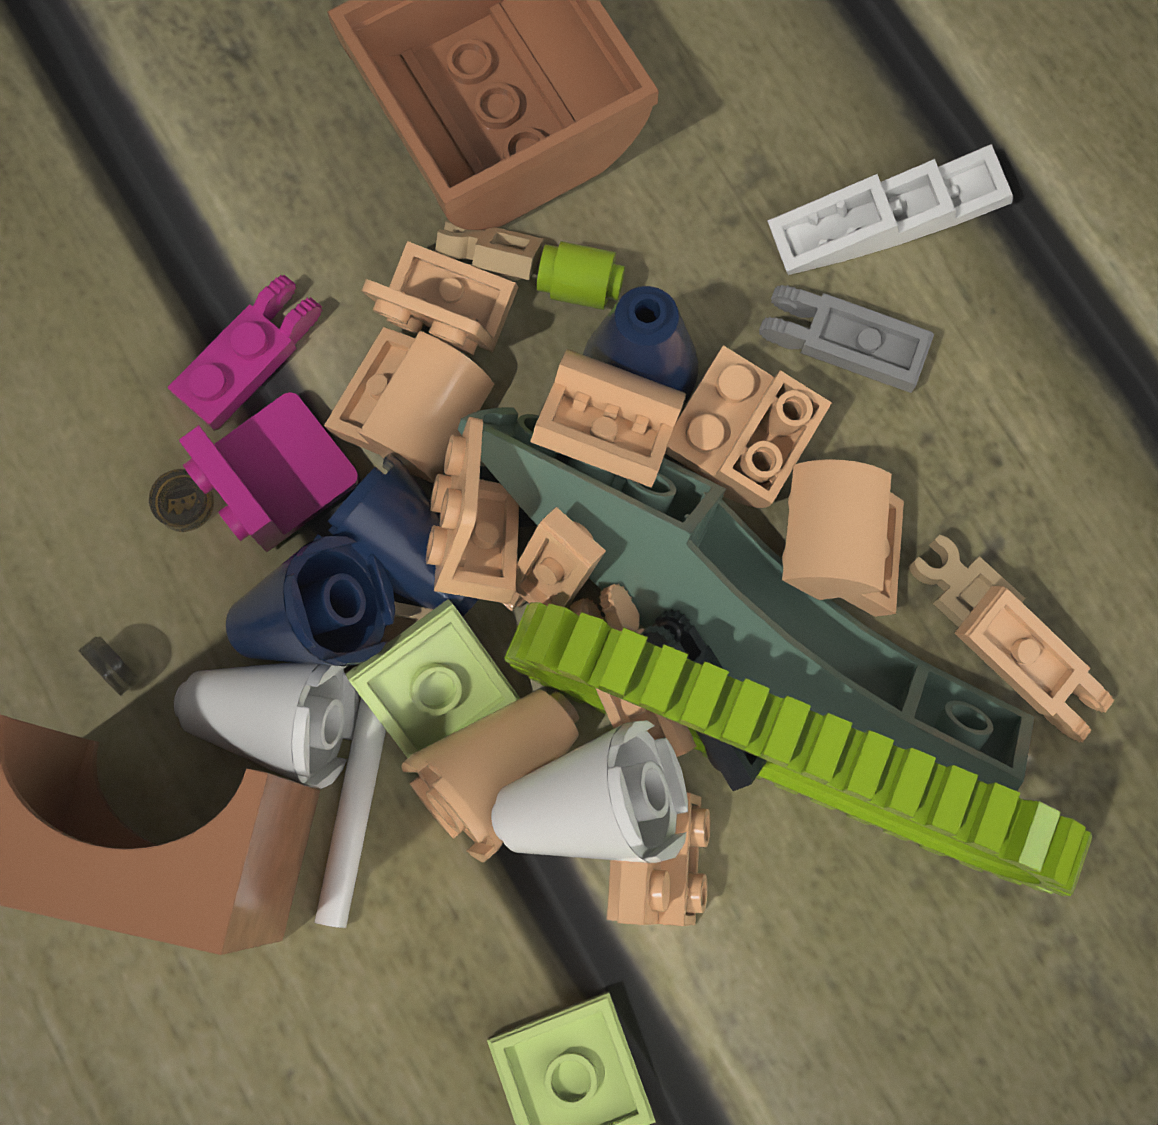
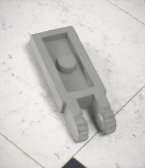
[759,285,934,393]

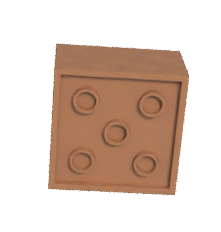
[0,715,320,955]

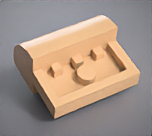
[324,327,495,483]
[665,345,832,508]
[530,349,686,488]
[782,459,904,617]
[607,793,710,926]

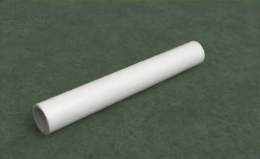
[314,698,386,928]

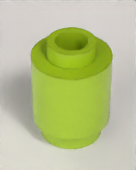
[537,241,625,310]

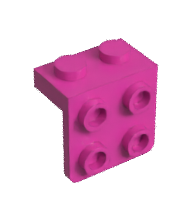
[179,392,359,552]

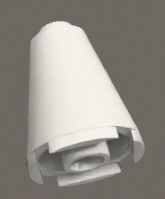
[174,660,360,789]
[491,720,688,863]

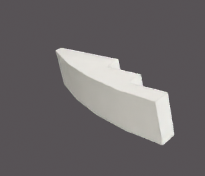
[768,144,1013,275]

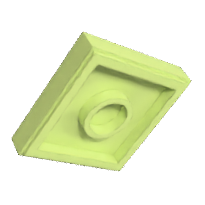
[345,599,520,758]
[487,991,656,1125]

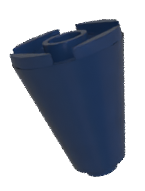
[583,286,699,406]
[314,453,479,617]
[226,536,396,666]

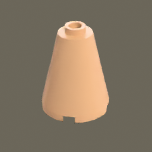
[401,689,579,862]

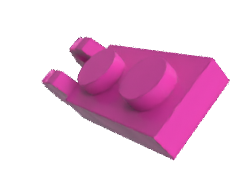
[167,275,323,431]

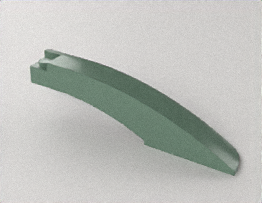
[458,407,1034,791]

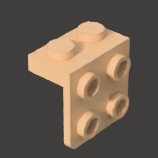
[362,241,519,355]
[426,417,519,604]

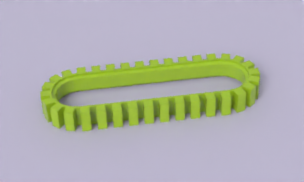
[504,602,1092,896]

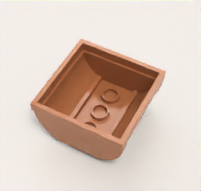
[327,0,659,230]

